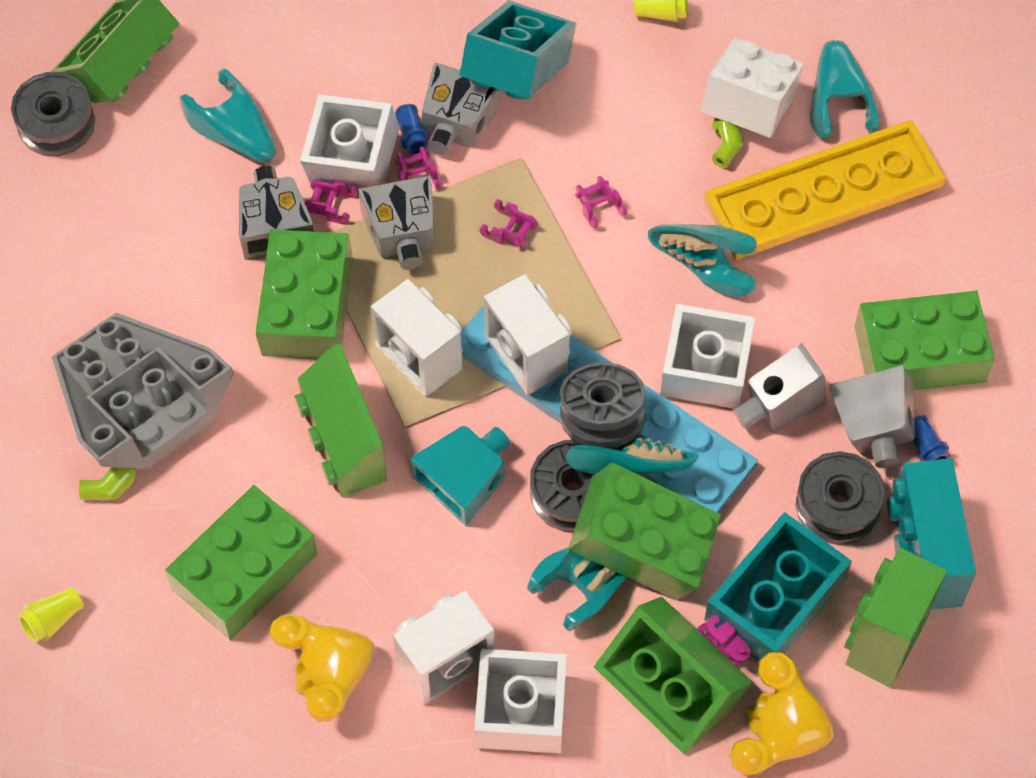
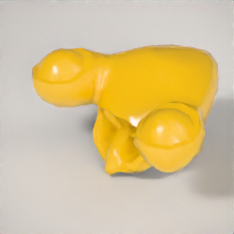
[269,614,374,722]
[729,652,834,775]

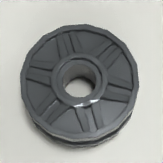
[10,72,96,157]
[559,362,646,449]
[530,440,595,532]
[795,451,885,545]

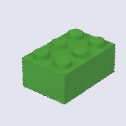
[255,229,353,359]
[854,290,995,390]
[568,462,721,600]
[165,485,317,641]
[844,547,947,689]

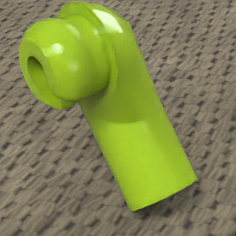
[711,117,744,169]
[79,467,136,500]

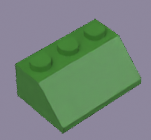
[51,0,180,104]
[294,343,387,497]
[593,596,753,754]

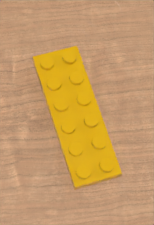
[704,119,946,261]

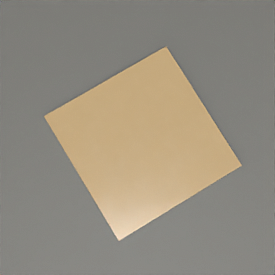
[332,158,621,428]

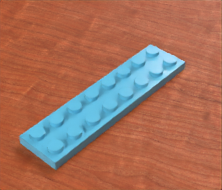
[461,306,758,513]

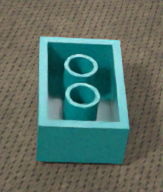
[459,0,577,99]
[887,458,976,610]
[704,512,852,662]

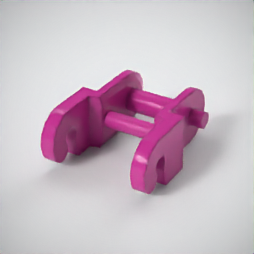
[394,147,441,190]
[575,176,627,229]
[304,180,359,224]
[479,199,539,248]
[697,615,750,666]

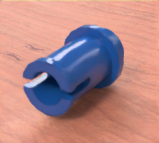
[395,103,430,154]
[912,415,950,461]

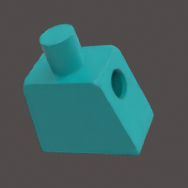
[410,426,511,526]

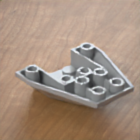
[52,312,234,469]

